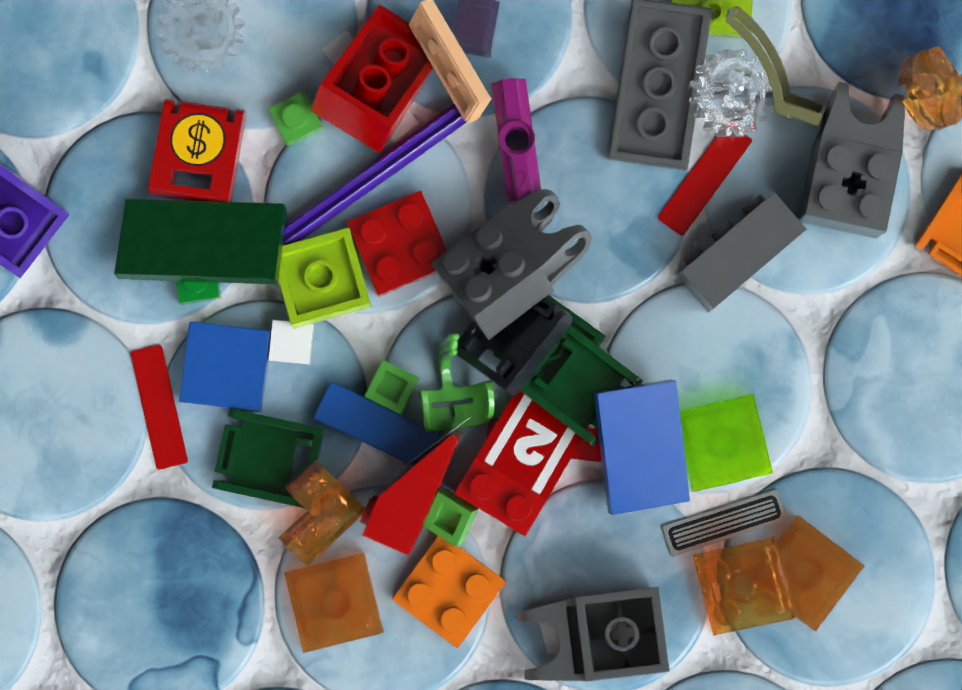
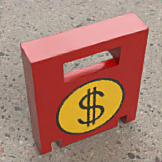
[148,99,246,202]

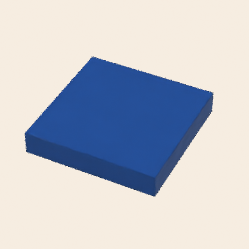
[179,321,271,412]

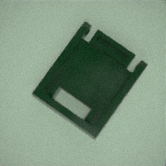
[520,325,643,447]
[212,408,326,509]

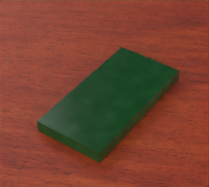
[114,199,287,285]

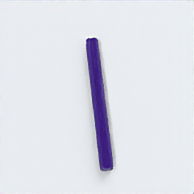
[283,103,466,245]

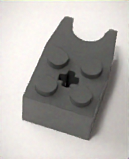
[798,82,905,238]
[431,189,592,340]
[516,587,670,682]

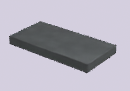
[607,0,713,171]

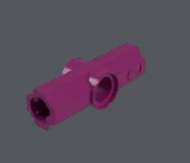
[491,78,541,205]

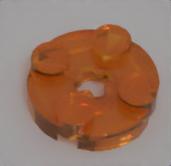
[899,46,962,131]

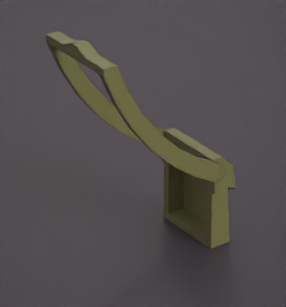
[725,5,828,126]

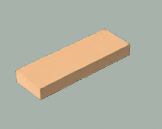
[409,0,491,123]

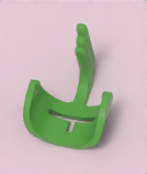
[418,333,495,432]

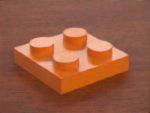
[392,536,506,649]

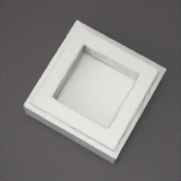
[269,320,314,365]

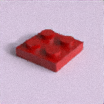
[347,190,447,297]

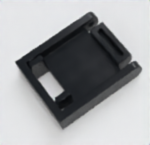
[457,297,573,397]

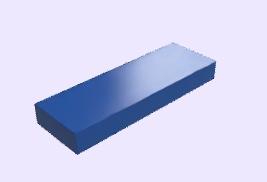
[314,382,441,466]

